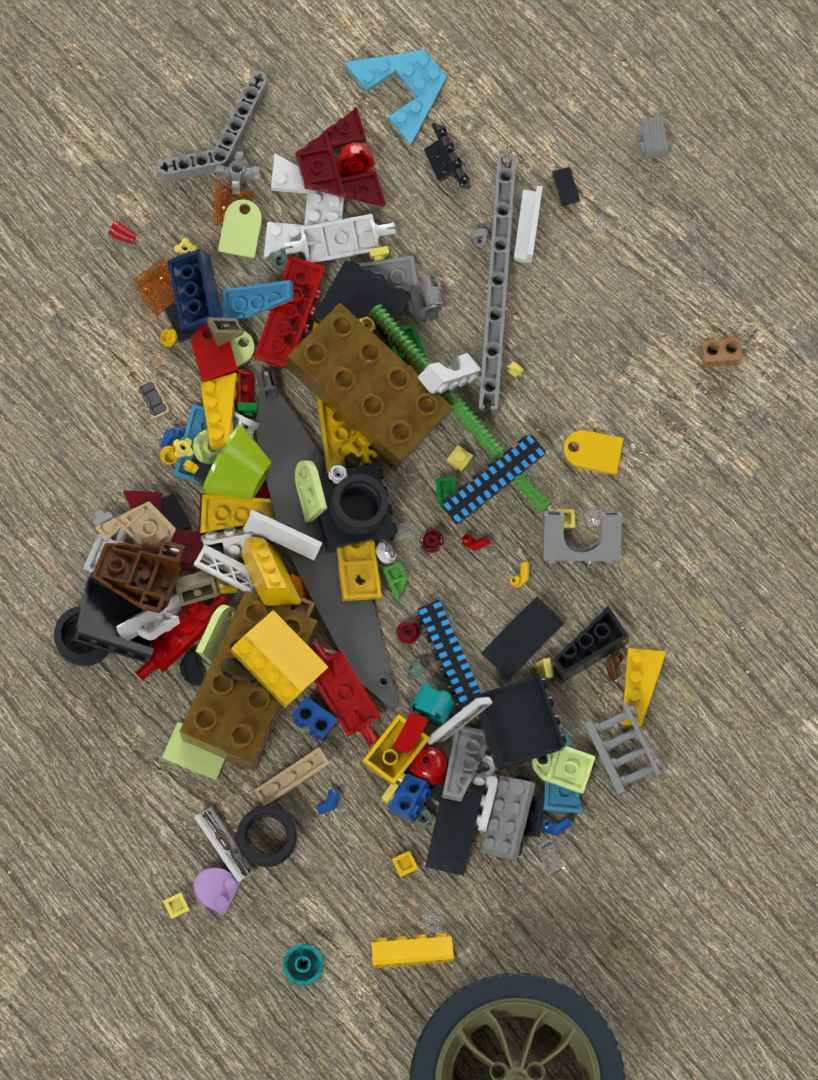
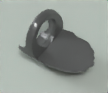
[410,285,442,322]

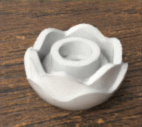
[376,541,396,564]

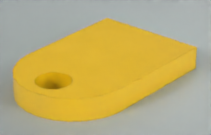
[564,430,624,476]

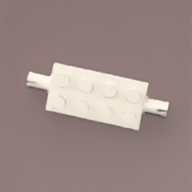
[284,214,396,263]

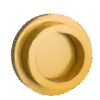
[160,329,177,347]
[160,446,178,465]

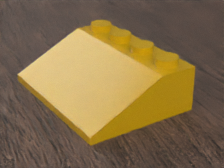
[230,610,328,709]

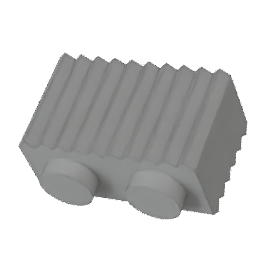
[637,116,668,158]

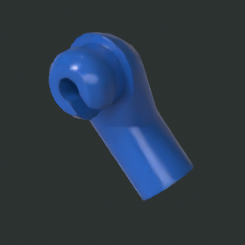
[159,427,185,448]
[316,789,340,815]
[542,818,572,836]

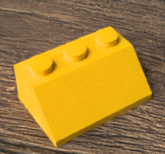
[363,714,430,785]

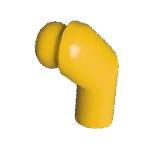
[510,562,530,588]

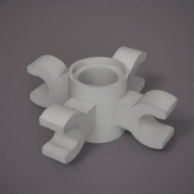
[215,151,261,194]

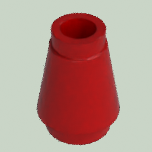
[108,221,137,244]

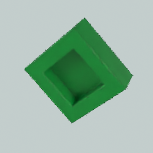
[238,403,258,418]

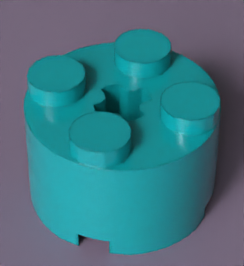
[409,683,455,725]
[283,944,324,986]

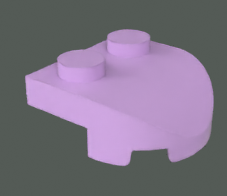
[193,867,241,915]

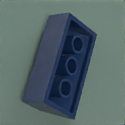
[167,249,223,330]

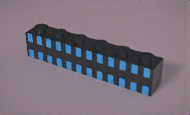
[442,434,546,526]
[416,600,481,712]

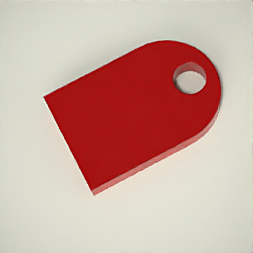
[192,325,239,383]

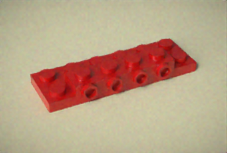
[254,256,325,369]

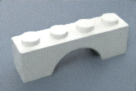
[417,353,481,394]

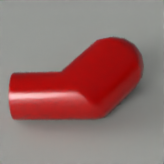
[462,534,491,551]

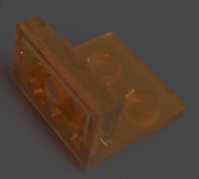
[213,182,254,225]
[133,259,175,315]

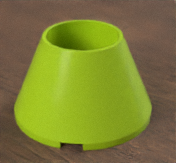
[203,425,272,500]

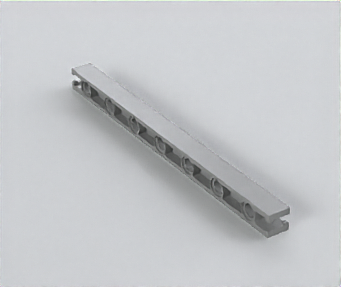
[478,153,516,415]

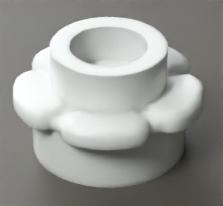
[328,465,347,484]

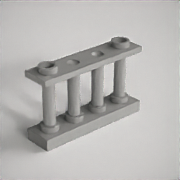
[584,703,664,795]

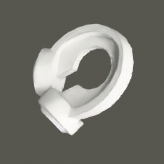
[472,755,496,786]

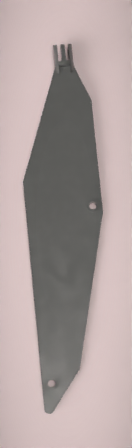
[255,370,398,710]

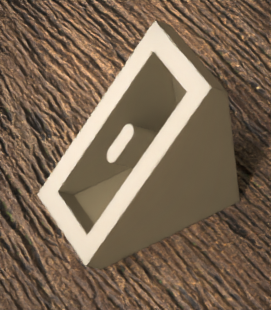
[207,317,244,346]

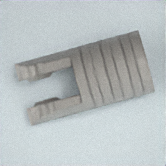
[423,275,443,307]

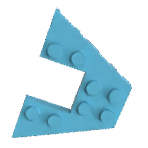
[345,50,447,147]

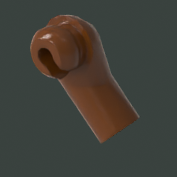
[605,652,624,681]

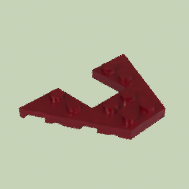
[295,107,386,207]
[123,490,220,570]

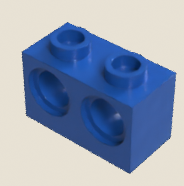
[292,696,338,741]
[388,774,432,823]

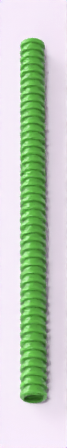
[368,304,551,514]

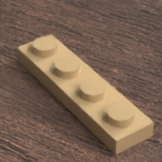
[254,747,331,806]

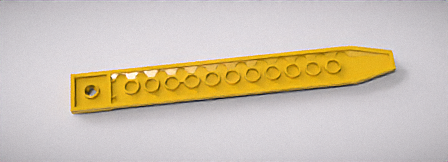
[312,322,382,601]

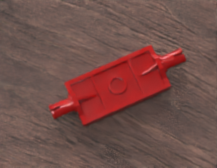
[135,594,229,681]
[309,640,382,747]

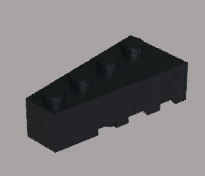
[552,606,629,683]

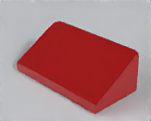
[234,369,254,409]
[392,713,428,756]

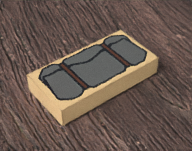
[136,379,170,421]

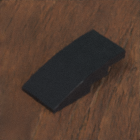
[481,596,565,680]
[425,786,482,876]

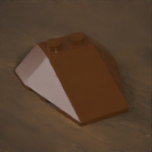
[92,541,185,614]

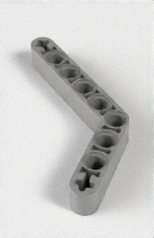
[157,71,268,182]

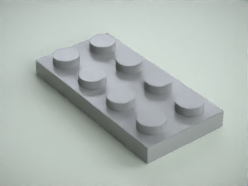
[481,776,536,861]

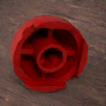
[338,142,375,177]
[410,746,448,787]

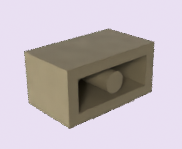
[176,571,219,606]

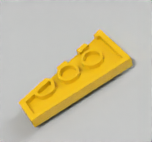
[200,373,238,450]
[200,495,276,533]
[622,648,666,727]

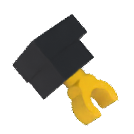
[183,459,212,486]

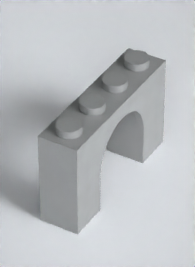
[543,511,622,564]

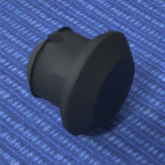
[344,453,360,469]

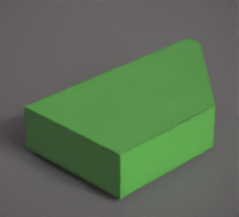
[383,562,408,602]

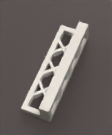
[513,186,543,263]
[244,510,322,560]
[194,545,259,596]

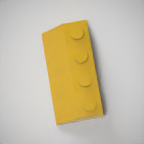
[241,537,301,606]
[371,933,454,968]

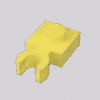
[381,773,406,805]

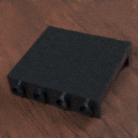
[312,260,411,344]
[318,463,398,554]
[72,572,154,663]
[471,673,567,772]

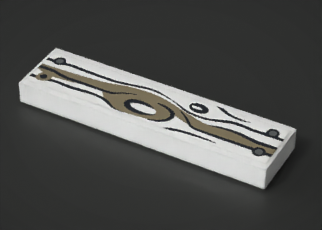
[428,697,492,745]
[194,807,255,883]

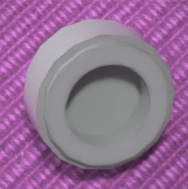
[470,228,489,247]

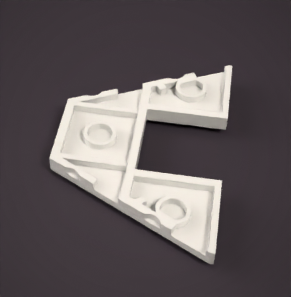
[264,154,344,259]

